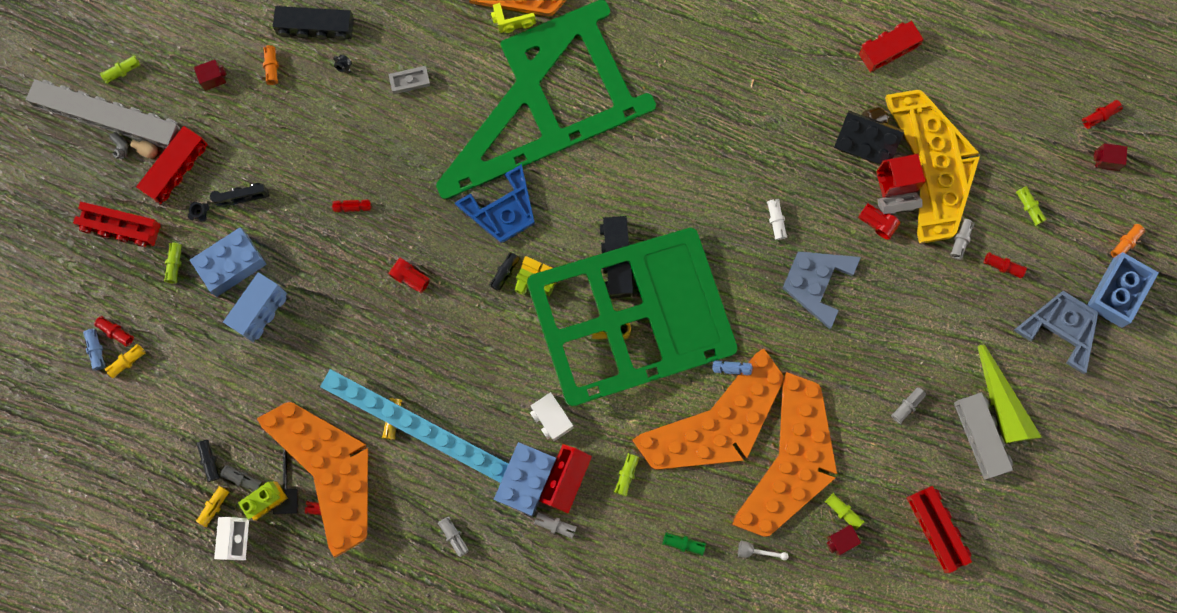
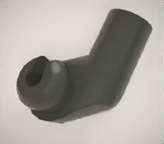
[109,132,128,159]

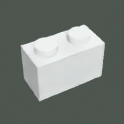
[530,392,574,442]
[214,517,249,560]

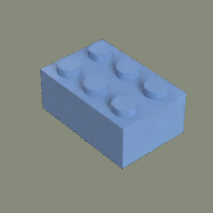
[190,227,267,297]
[1087,252,1159,328]
[223,272,287,342]
[494,442,556,517]

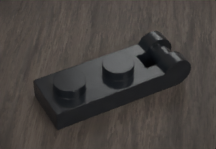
[210,183,269,208]

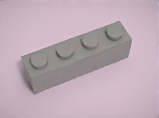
[954,392,1013,480]

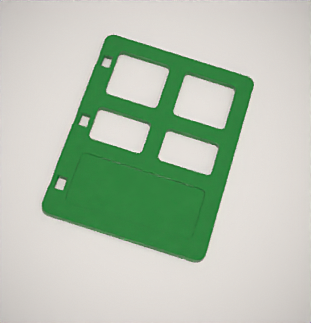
[527,228,737,406]

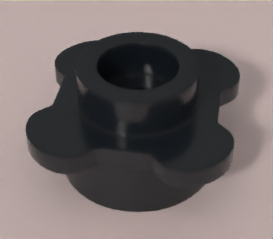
[333,55,352,74]
[188,202,210,222]

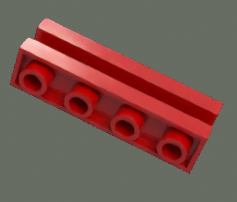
[136,126,208,205]
[73,201,161,248]
[906,486,972,573]

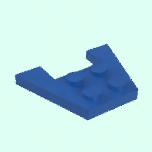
[454,164,535,243]

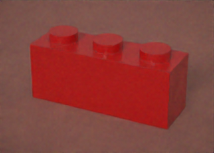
[859,20,924,73]
[539,444,592,513]

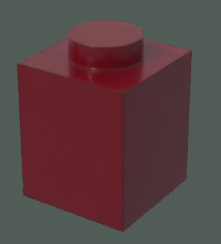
[194,59,227,91]
[1094,143,1128,171]
[826,525,861,556]

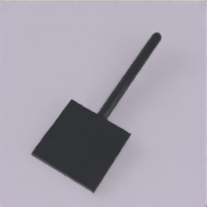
[273,448,298,514]

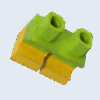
[515,256,556,296]
[238,481,288,521]

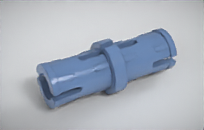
[83,329,106,370]

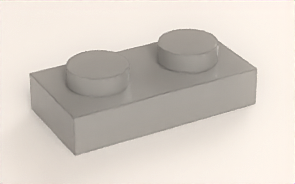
[388,66,430,94]
[878,192,922,214]

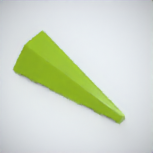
[978,345,1042,444]

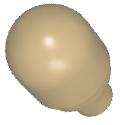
[130,140,158,159]

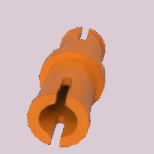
[263,45,279,85]
[1111,224,1145,258]

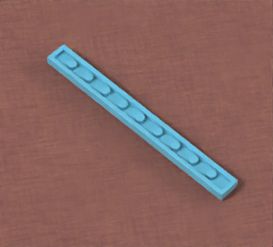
[320,369,508,483]

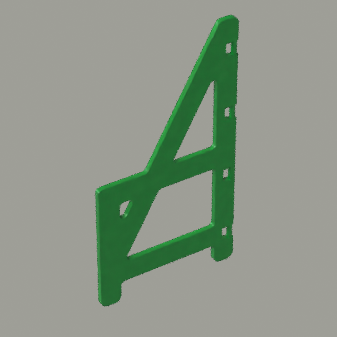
[436,0,656,200]

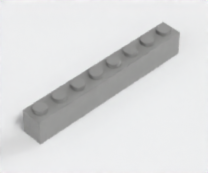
[26,79,181,149]

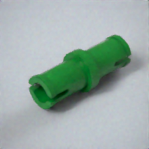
[662,532,706,556]

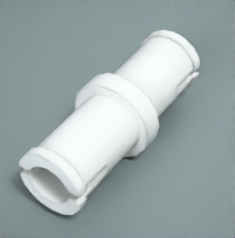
[767,199,787,240]

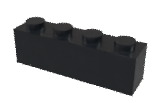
[273,6,354,41]
[599,216,633,299]

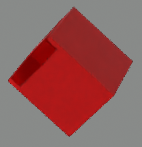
[876,154,926,198]

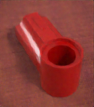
[858,203,901,240]
[388,258,430,294]

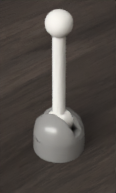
[738,540,789,560]

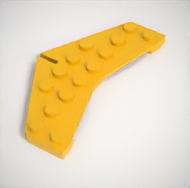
[885,90,980,244]

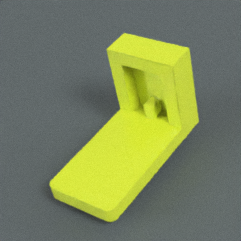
[491,3,536,33]

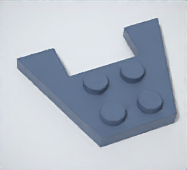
[782,251,861,329]
[1013,291,1098,374]

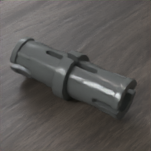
[221,465,263,492]

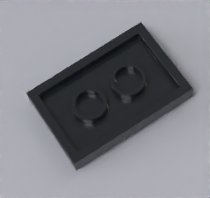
[834,110,904,164]

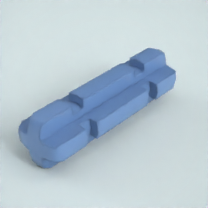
[713,361,753,375]

